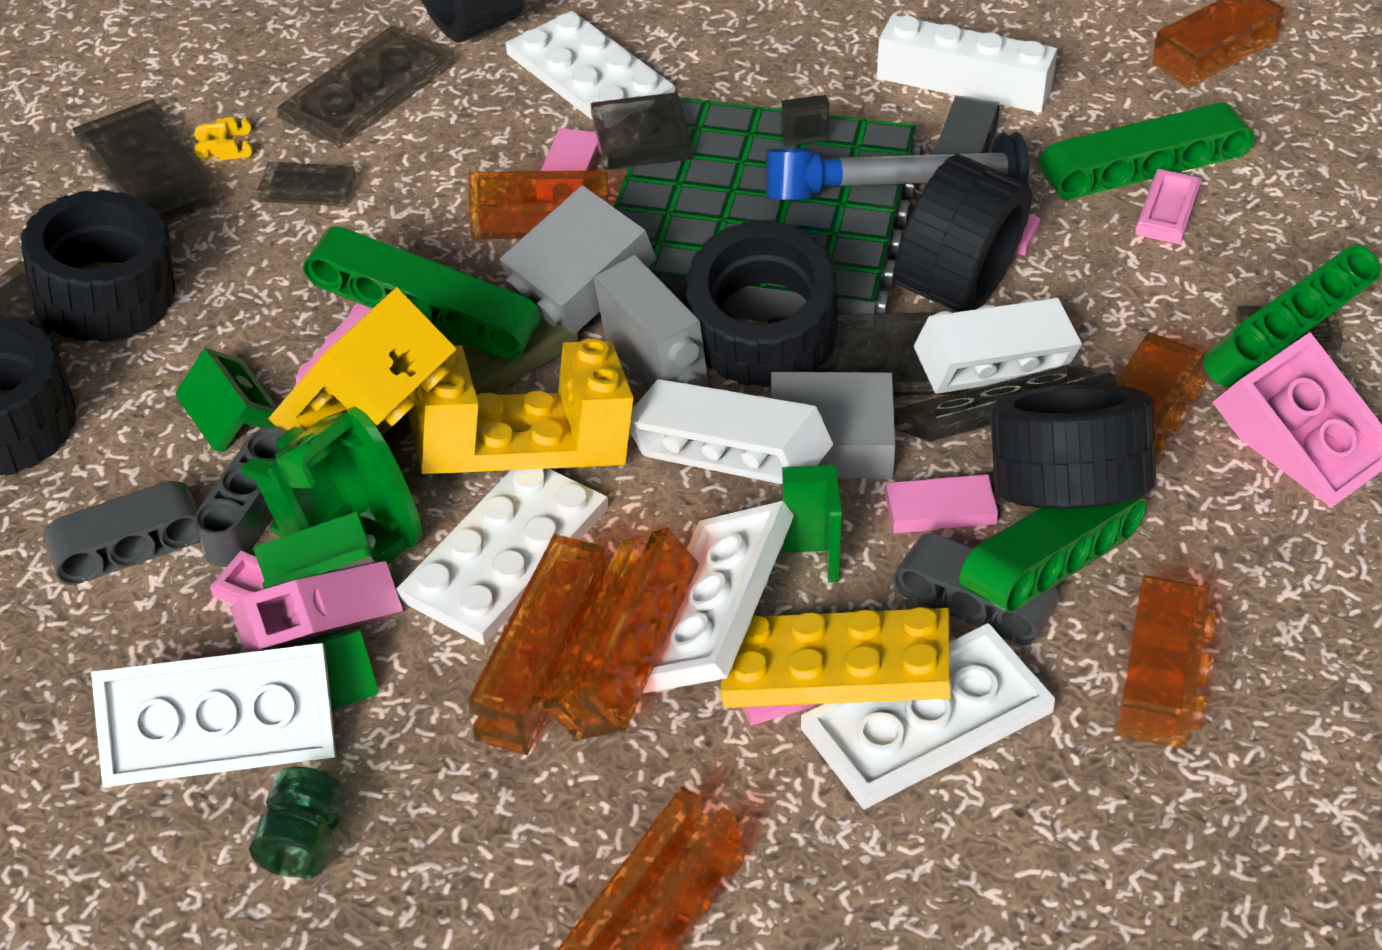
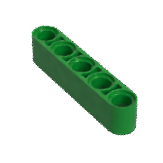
[1038,102,1255,200]
[302,226,542,360]
[1203,245,1381,387]
[959,496,1147,614]

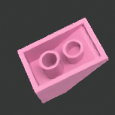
[1212,332,1382,507]

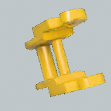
[194,117,252,161]

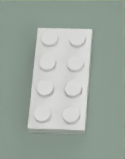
[506,11,675,132]
[397,469,608,645]
[628,501,794,694]
[801,623,1055,810]
[91,643,337,787]

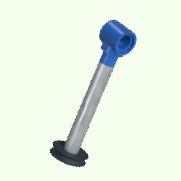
[766,131,1029,200]

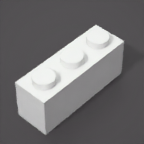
[913,298,1082,394]

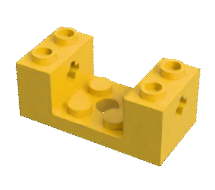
[268,287,457,436]
[408,339,633,474]

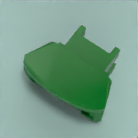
[240,406,423,565]

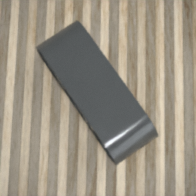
[933,95,1000,155]
[195,427,286,567]
[43,481,200,585]
[893,533,1059,646]

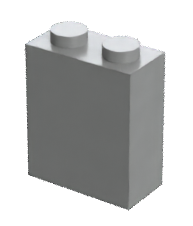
[499,185,657,335]
[594,255,709,389]
[761,372,895,479]

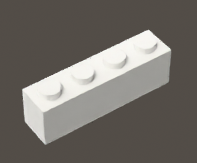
[877,15,1057,113]
[629,379,834,484]

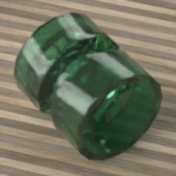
[249,766,348,879]

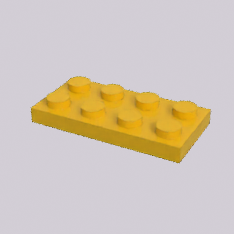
[720,607,951,708]

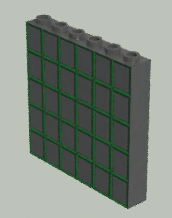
[614,95,923,336]

